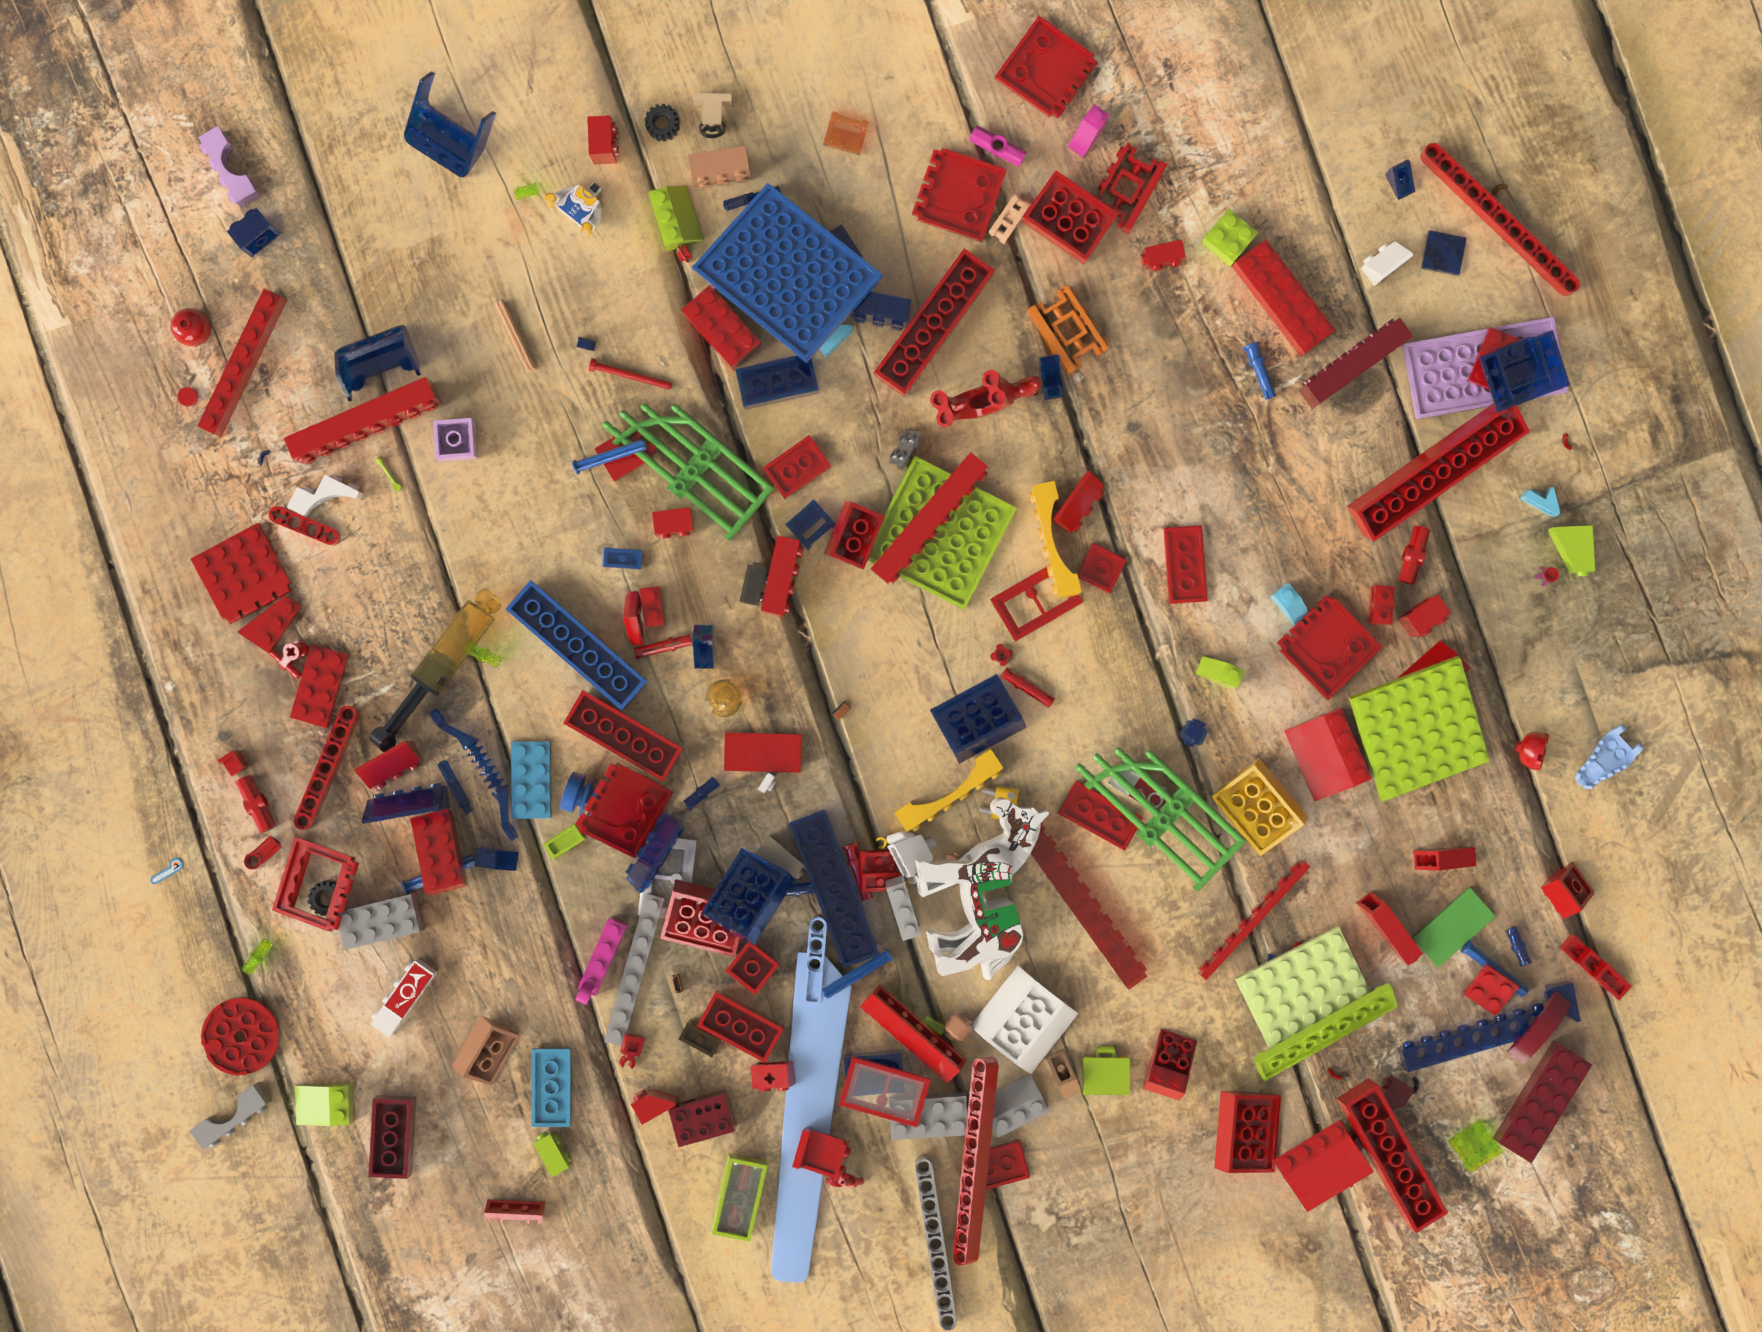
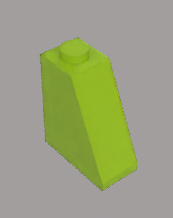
[1548,525,1595,577]
[1195,656,1245,689]

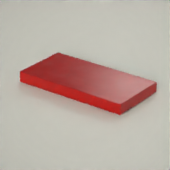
[1163,525,1208,604]
[724,733,802,773]
[1057,780,1143,851]

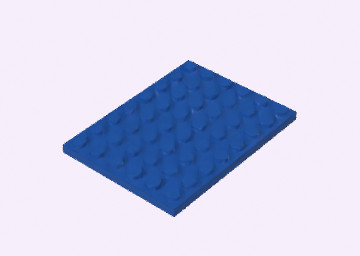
[692,183,883,363]

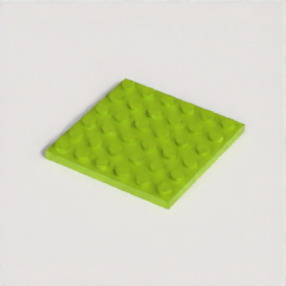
[868,456,1017,610]
[1349,656,1490,802]

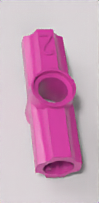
[969,125,1027,167]

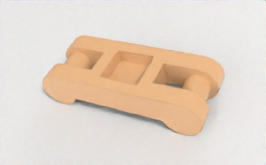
[988,193,1032,244]

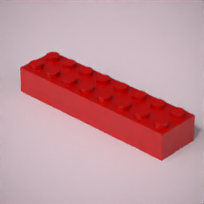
[874,248,995,398]
[283,377,443,465]
[1336,1078,1448,1234]

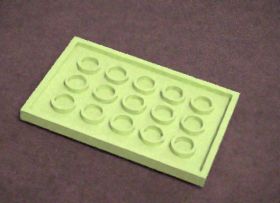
[1235,926,1370,1048]

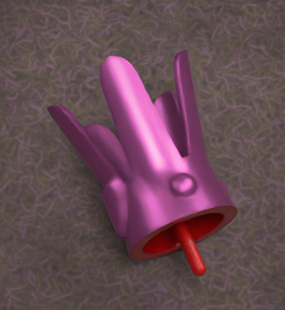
[1534,567,1559,586]

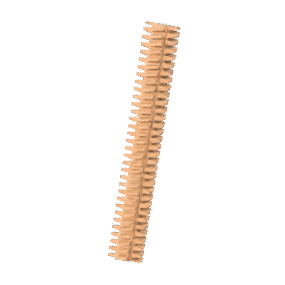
[495,300,537,373]

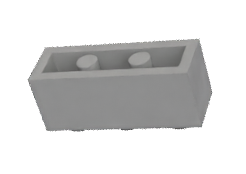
[885,875,921,941]

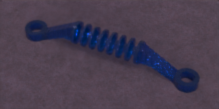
[429,708,519,841]

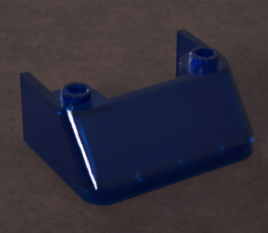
[334,325,421,402]

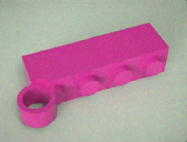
[576,916,629,1005]

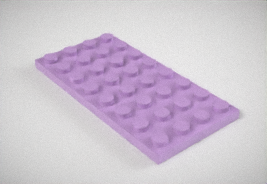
[1402,317,1568,420]

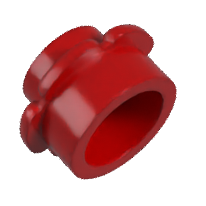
[676,245,693,263]

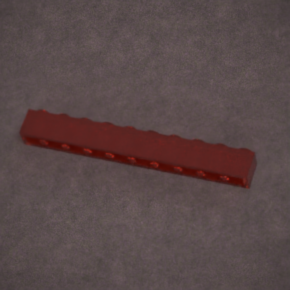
[1030,822,1147,990]

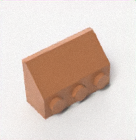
[452,1016,520,1086]

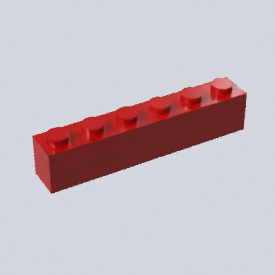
[860,984,967,1083]

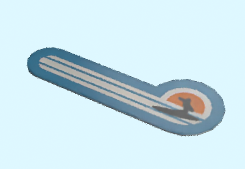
[150,858,183,884]

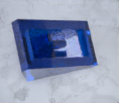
[1385,159,1415,200]

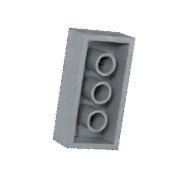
[338,893,424,950]
[889,1092,967,1140]

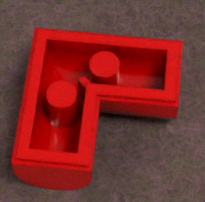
[623,591,644,645]

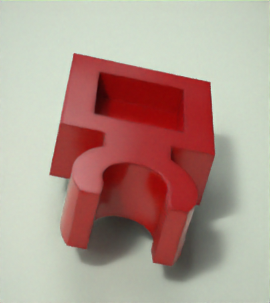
[619,1033,645,1069]

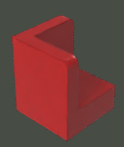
[217,750,249,777]

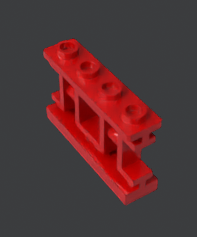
[1093,142,1168,235]

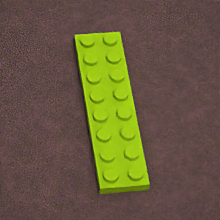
[1253,983,1398,1082]

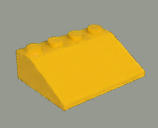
[1211,758,1308,856]

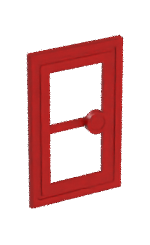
[990,566,1083,642]

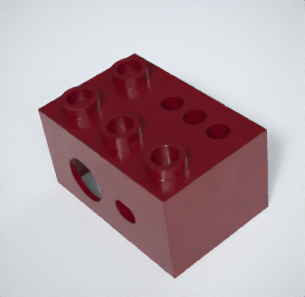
[668,1089,737,1148]

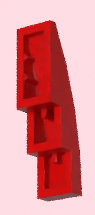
[1559,933,1632,1001]

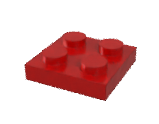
[1463,963,1519,1016]

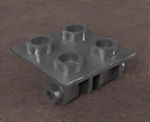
[889,430,922,470]

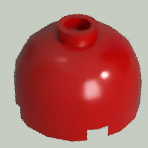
[170,308,212,347]
[1516,731,1549,771]

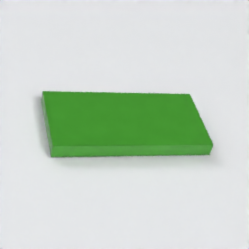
[1412,887,1496,967]

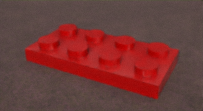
[289,644,349,728]

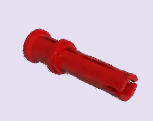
[842,842,873,901]

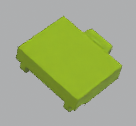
[1082,1046,1130,1095]

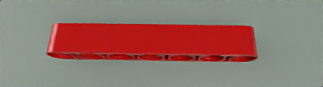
[293,706,361,830]

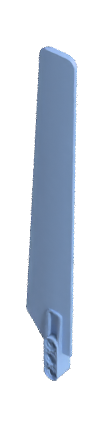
[771,915,852,1283]

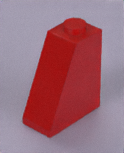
[1413,847,1477,871]

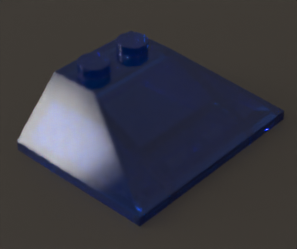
[1479,330,1570,412]

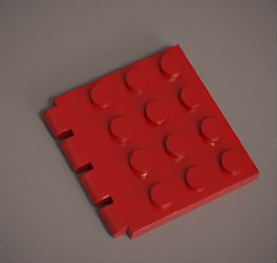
[994,16,1098,119]
[912,148,1007,243]
[191,523,292,624]
[1277,595,1383,701]
[575,762,674,859]

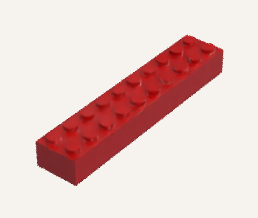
[1347,397,1530,542]

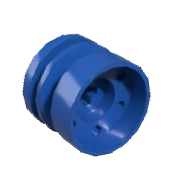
[560,771,601,816]

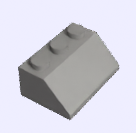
[992,1074,1050,1138]

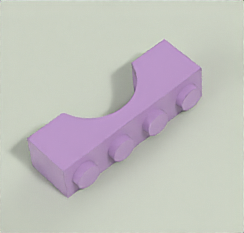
[198,126,261,207]

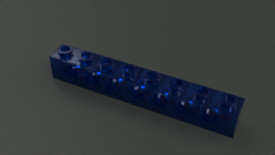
[1397,1003,1557,1072]

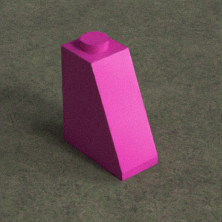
[1068,104,1110,158]

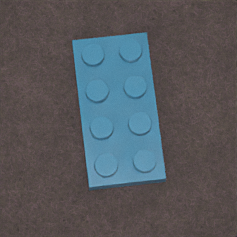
[511,741,551,819]
[532,1048,571,1127]

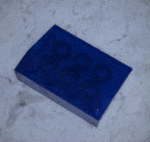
[930,674,1027,764]
[362,783,451,824]
[626,812,687,893]
[701,848,795,946]

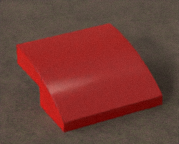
[859,850,899,892]

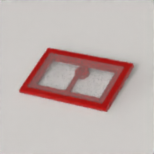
[839,1056,931,1128]

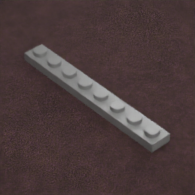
[604,893,665,1047]

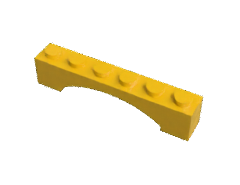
[1029,481,1081,599]
[894,749,1003,833]

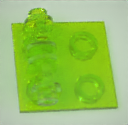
[1447,1120,1503,1173]

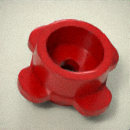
[990,644,1013,666]

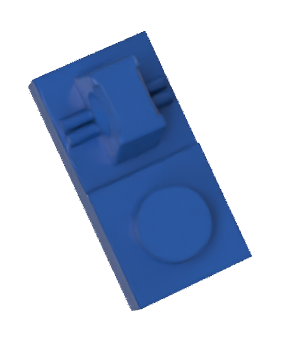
[602,548,642,570]

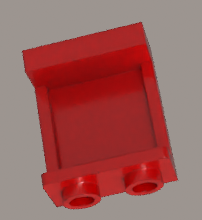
[792,1127,851,1181]

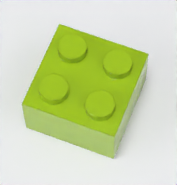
[1201,209,1258,266]

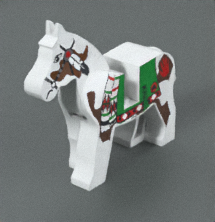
[915,797,1049,980]

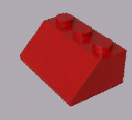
[1051,470,1105,534]
[824,501,885,570]
[1397,640,1471,679]
[354,740,424,791]

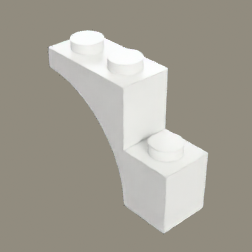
[287,474,363,518]

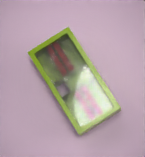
[711,1153,768,1242]

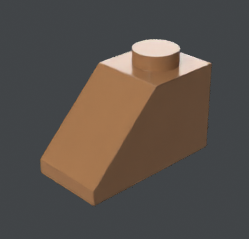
[1046,1050,1081,1099]

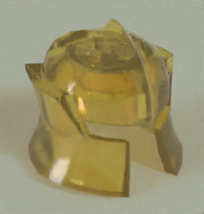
[705,679,742,717]

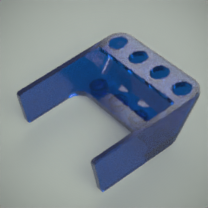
[404,71,496,177]

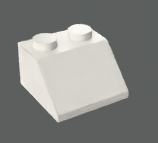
[1361,241,1413,286]

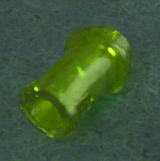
[514,183,539,201]
[923,1015,945,1036]

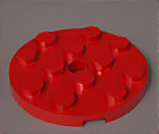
[201,997,280,1076]

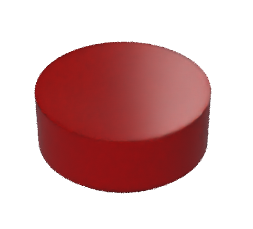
[177,387,198,407]

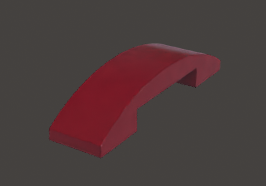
[1507,991,1571,1064]

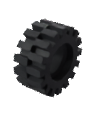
[644,104,680,142]
[308,881,346,916]

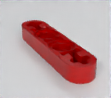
[268,506,341,546]

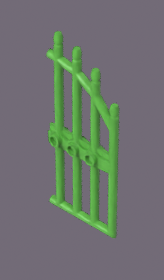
[602,403,775,541]
[1075,747,1247,892]

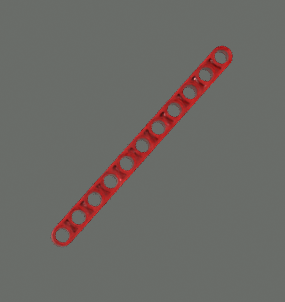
[1420,143,1580,296]
[953,1056,999,1266]

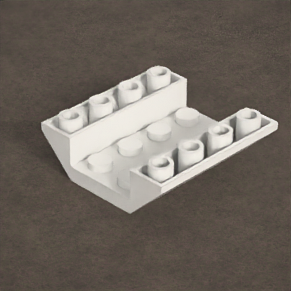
[971,965,1078,1074]

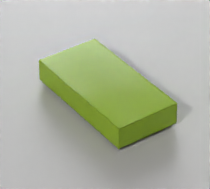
[543,823,586,860]

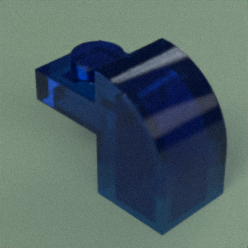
[1039,355,1063,400]

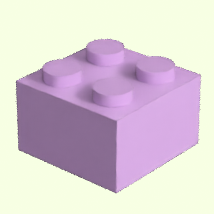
[433,418,478,462]

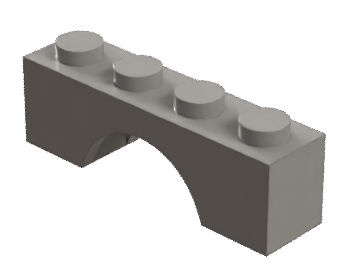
[190,1082,271,1150]

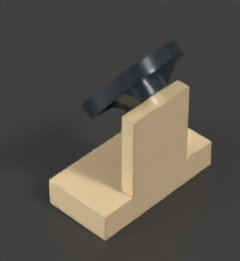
[693,93,733,138]

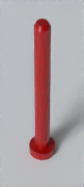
[589,358,672,390]

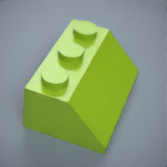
[648,185,703,251]

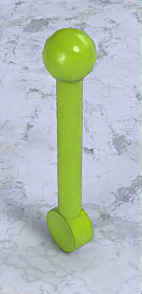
[376,457,402,491]

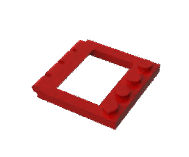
[272,837,359,932]

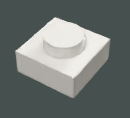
[758,773,776,793]

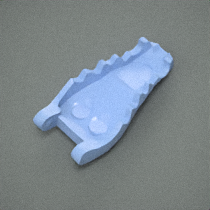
[1575,724,1645,789]

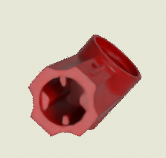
[244,835,283,870]

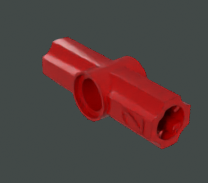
[1397,525,1431,585]
[235,775,276,834]

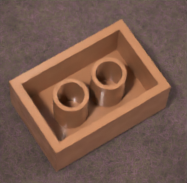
[688,146,751,189]

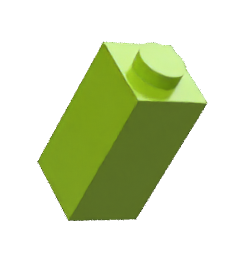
[533,1131,572,1177]

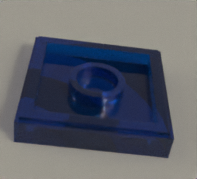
[1421,230,1467,276]

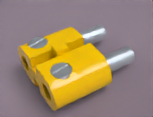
[979,786,1020,820]

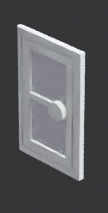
[638,835,697,918]

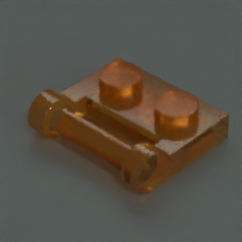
[823,111,869,155]

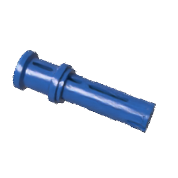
[1243,341,1277,400]

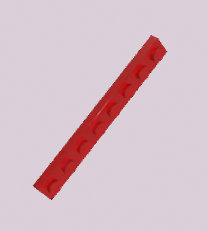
[1198,860,1310,980]

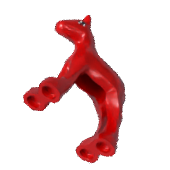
[930,369,1041,428]

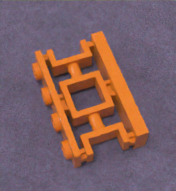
[1027,285,1108,376]

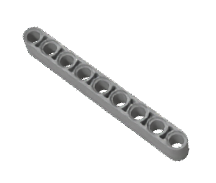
[915,1155,957,1331]

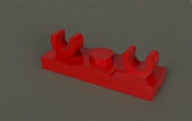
[484,1199,545,1224]

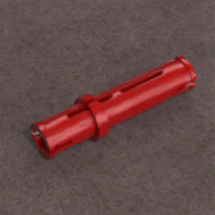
[634,634,693,659]
[1000,667,1055,708]

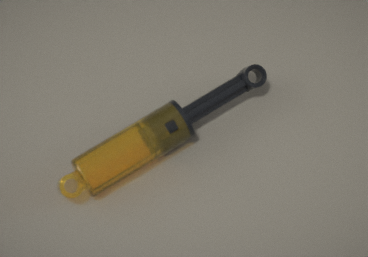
[370,588,502,752]

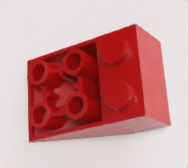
[1142,1029,1197,1101]

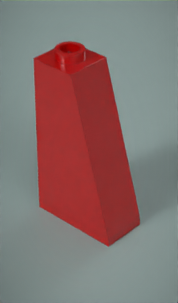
[1356,892,1423,966]

